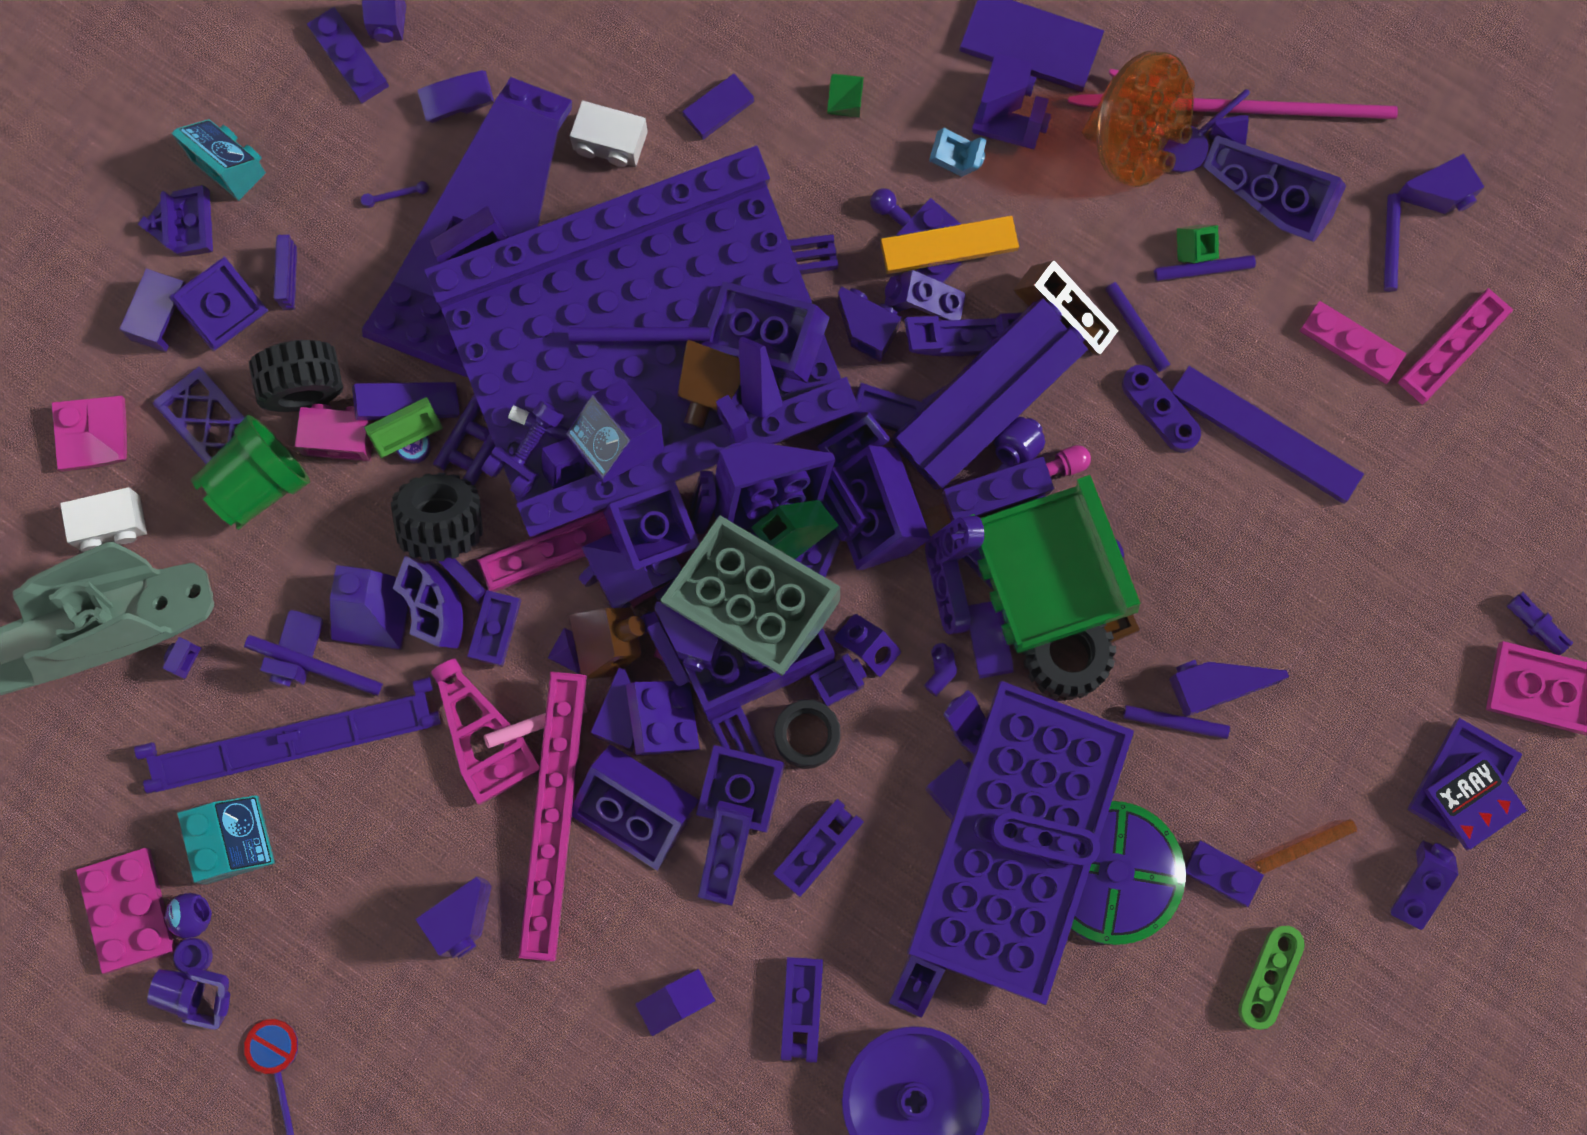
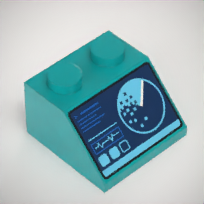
[171,119,266,201]
[177,795,275,885]

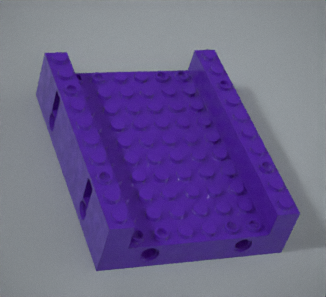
[424,145,859,537]

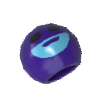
[164,893,212,939]

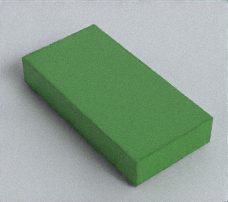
[364,397,443,458]

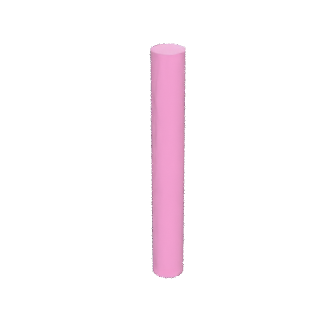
[484,702,587,748]

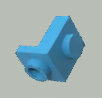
[929,128,986,177]

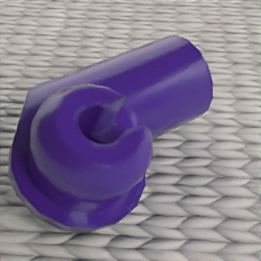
[923,643,957,697]

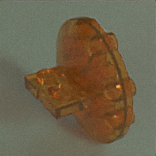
[1081,50,1195,187]

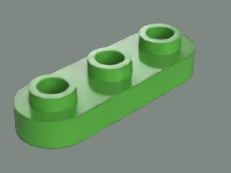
[1238,926,1305,1030]

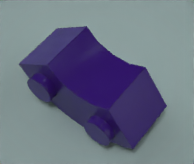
[393,556,463,648]

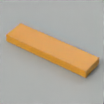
[880,216,1019,274]

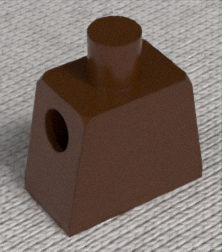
[677,340,740,429]
[569,607,645,679]

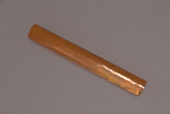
[1255,819,1357,874]

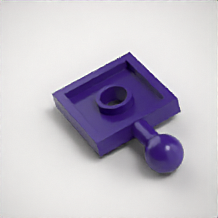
[870,188,965,283]

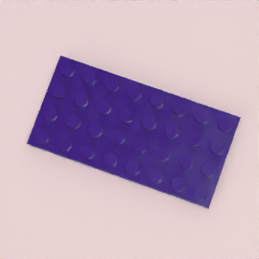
[907,681,1134,1005]

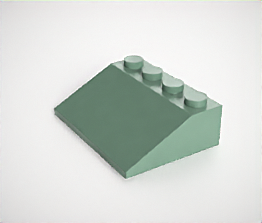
[660,515,840,676]

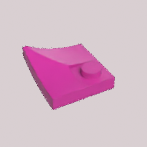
[52,396,127,472]

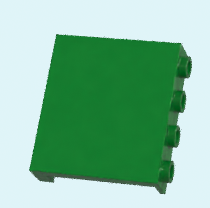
[970,475,1141,653]

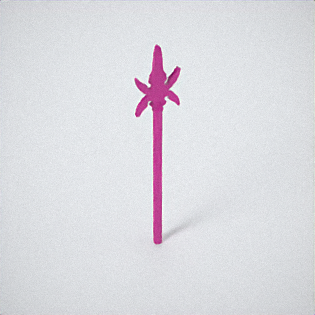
[1067,69,1398,136]

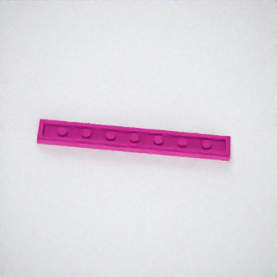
[519,672,587,961]

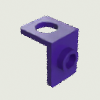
[834,614,901,677]

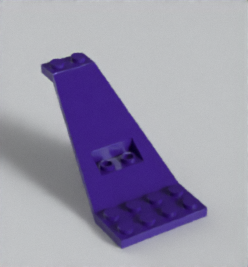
[362,77,572,378]

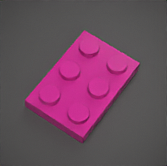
[1486,641,1587,736]
[76,848,175,974]

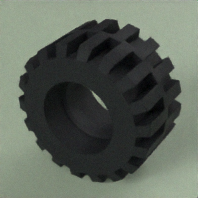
[248,340,343,412]
[391,473,483,561]
[1023,624,1116,700]

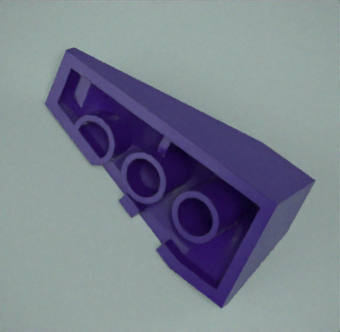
[1203,135,1346,242]

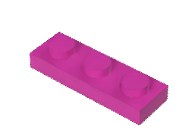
[1299,300,1407,384]

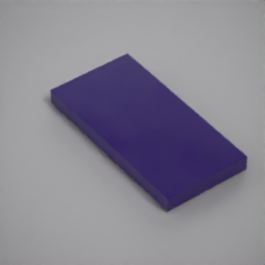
[959,0,1104,92]

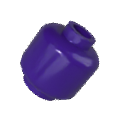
[994,417,1046,467]

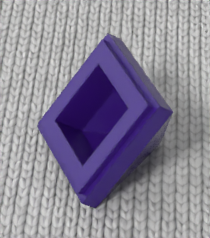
[548,628,580,674]

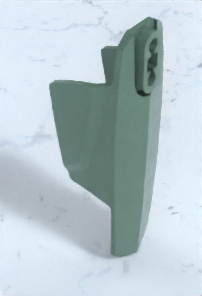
[0,542,215,695]

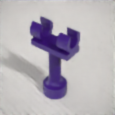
[481,400,564,498]

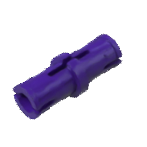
[1506,592,1573,655]

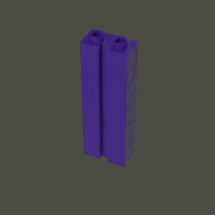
[890,298,1088,490]

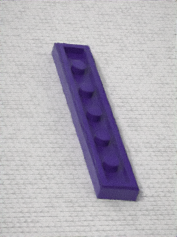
[1172,366,1364,504]

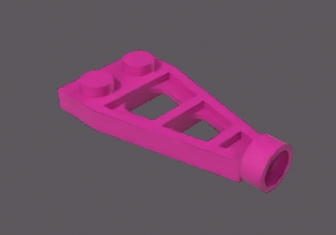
[431,659,540,805]

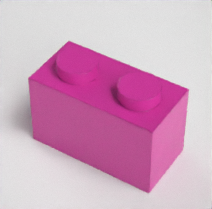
[295,404,375,461]

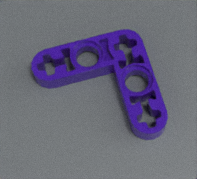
[925,515,984,634]

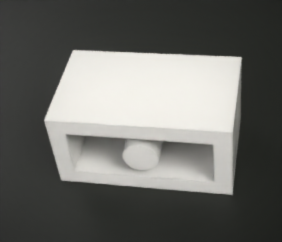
[570,100,648,167]
[60,487,147,552]

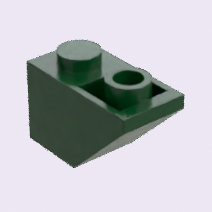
[751,500,839,559]

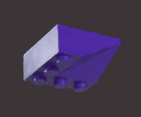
[713,441,835,531]

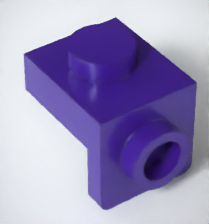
[810,653,867,707]

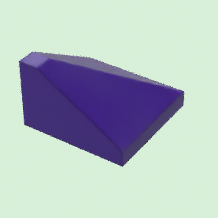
[1208,115,1249,145]

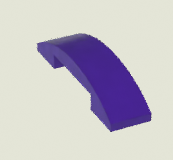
[904,313,1022,356]

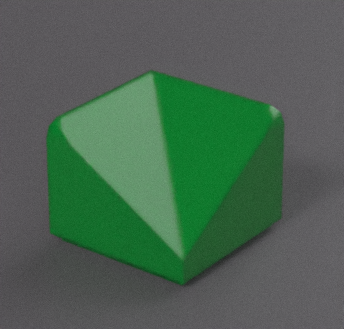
[827,74,864,118]
[1177,224,1219,263]

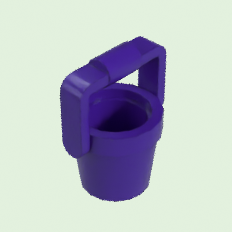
[147,968,231,1030]

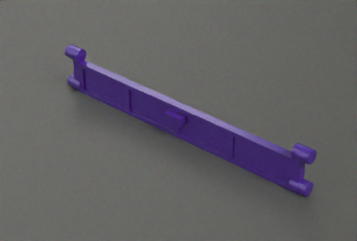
[134,677,442,794]

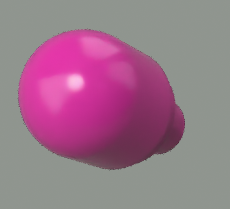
[1046,445,1091,476]

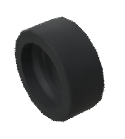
[774,700,841,768]

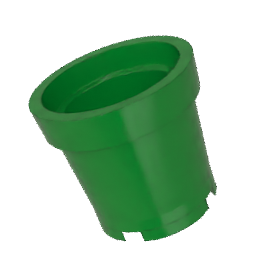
[191,415,310,530]

